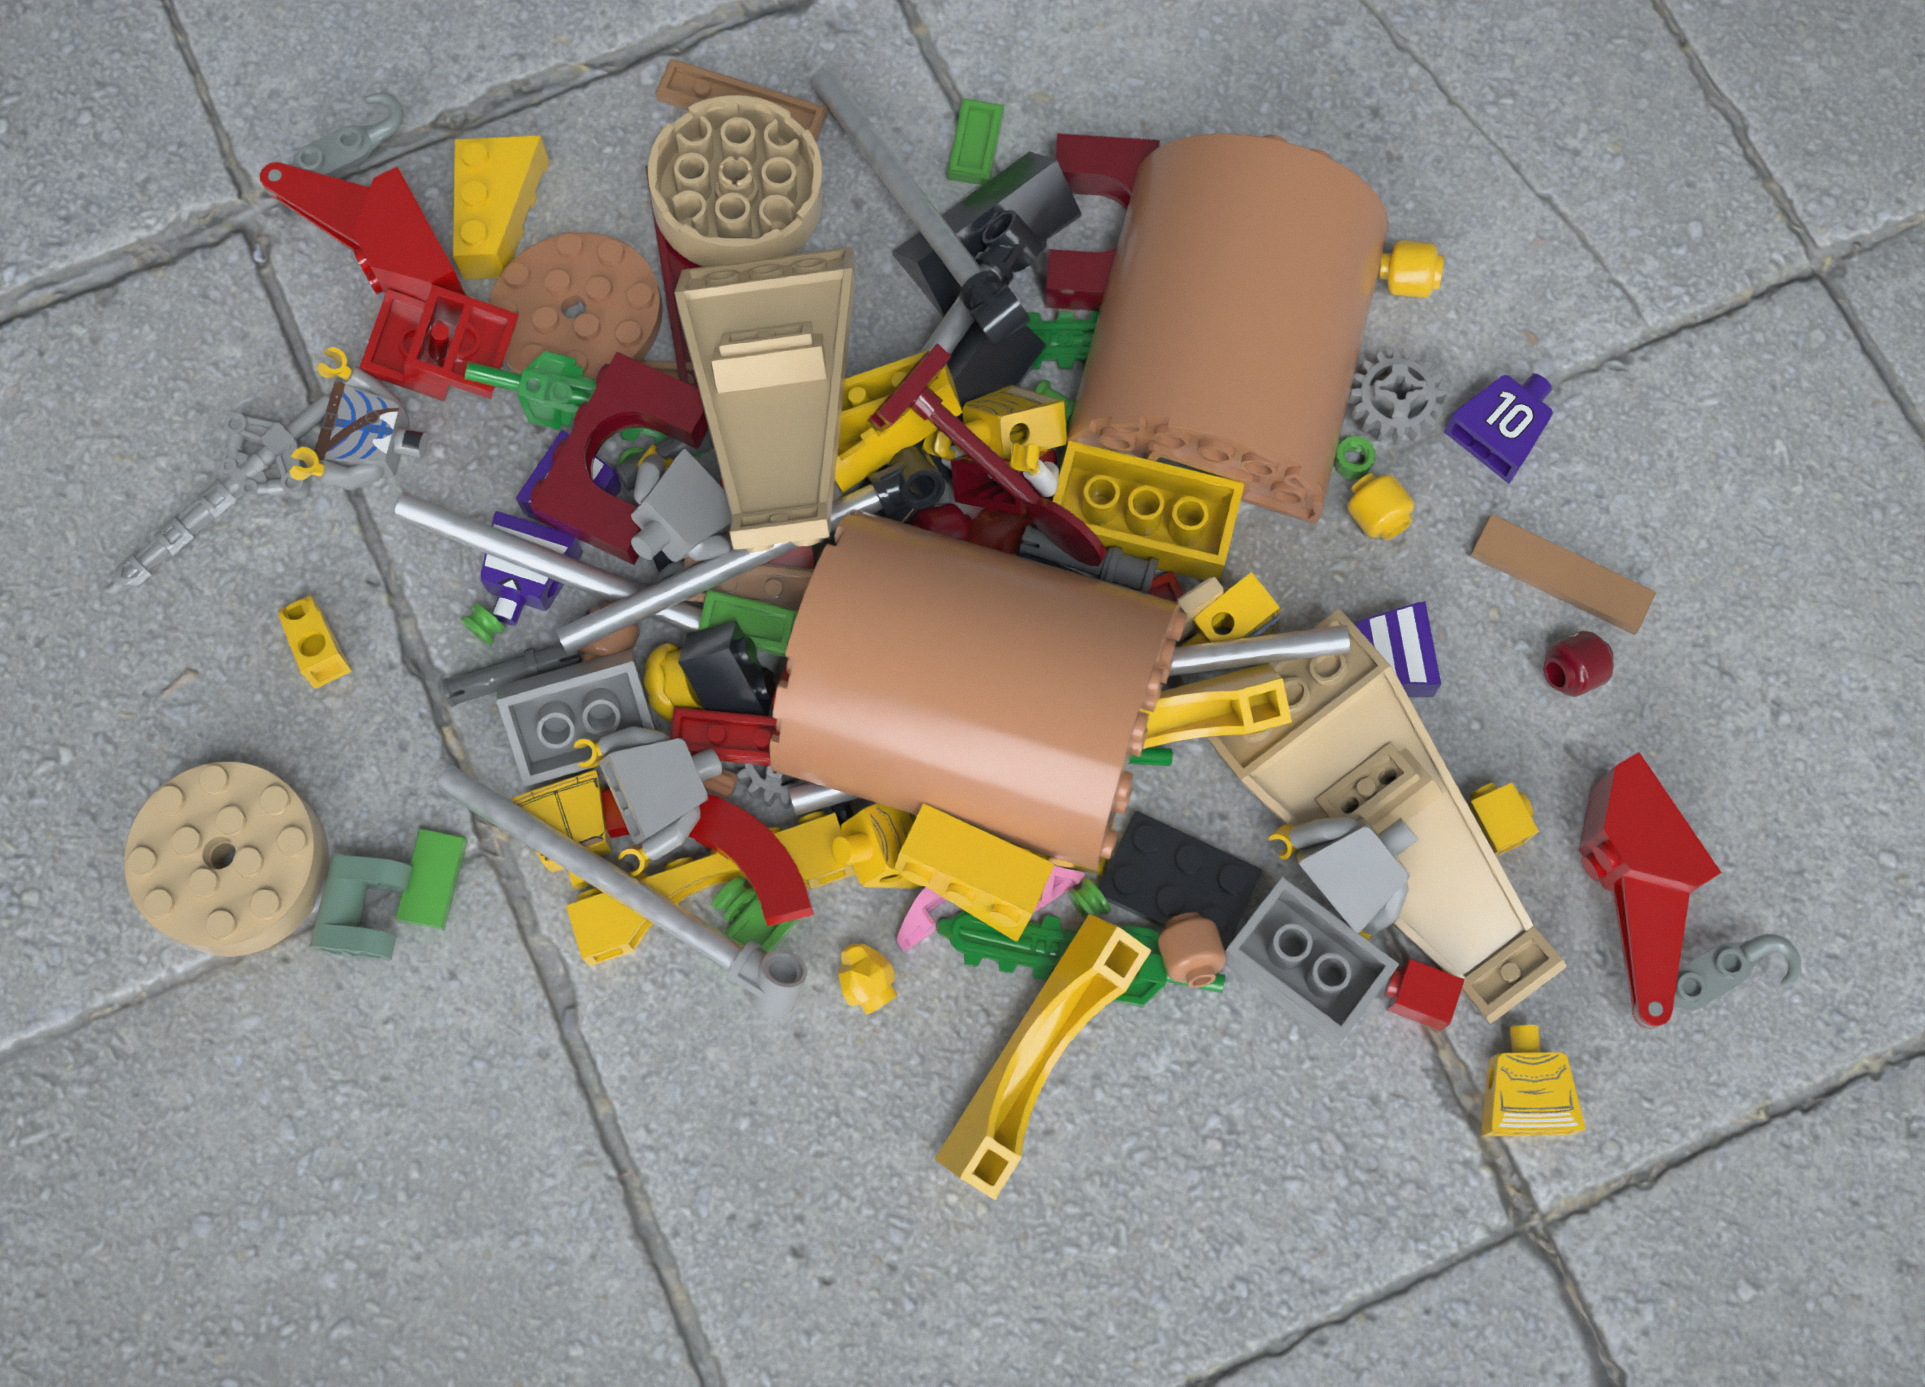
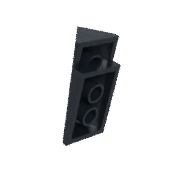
[893,151,1081,318]
[912,320,1046,484]

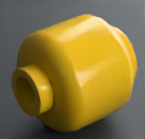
[1379,239,1445,299]
[1348,473,1415,541]

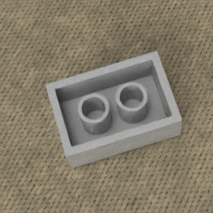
[496,648,657,787]
[1225,876,1399,1048]

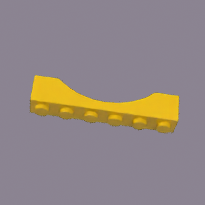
[1143,663,1292,749]
[565,811,855,967]
[935,914,1151,1200]

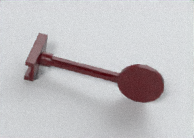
[868,343,1107,566]

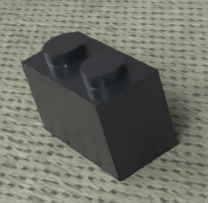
[678,620,776,716]

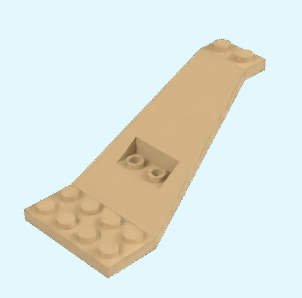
[675,246,856,553]
[1206,608,1567,1024]

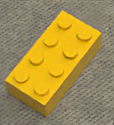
[1053,441,1245,582]

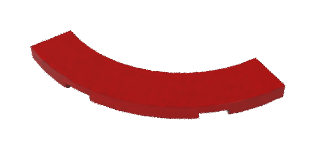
[602,790,814,926]

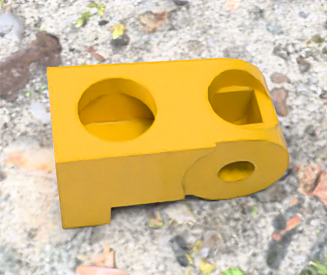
[277,594,352,689]

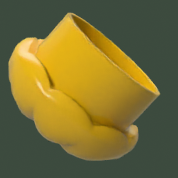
[644,643,705,723]

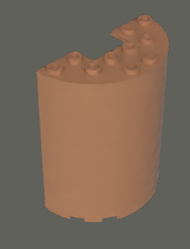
[1066,134,1389,524]
[770,510,1188,871]

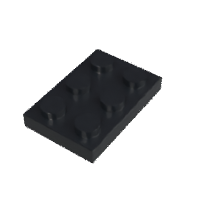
[1098,810,1262,951]

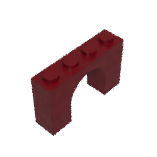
[1045,133,1160,311]
[530,352,709,565]

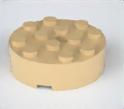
[648,95,823,267]
[124,762,329,957]

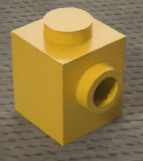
[1468,782,1539,857]

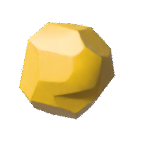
[838,943,898,1015]

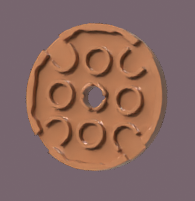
[489,232,663,380]

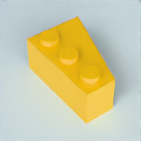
[453,135,550,280]
[835,349,962,493]
[894,803,1055,942]

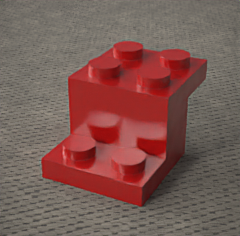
[359,284,519,402]

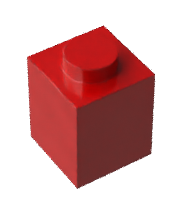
[1384,959,1465,1031]

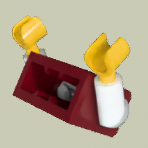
[922,430,1060,515]

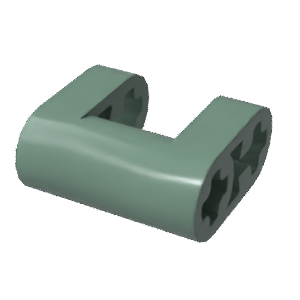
[310,855,413,961]

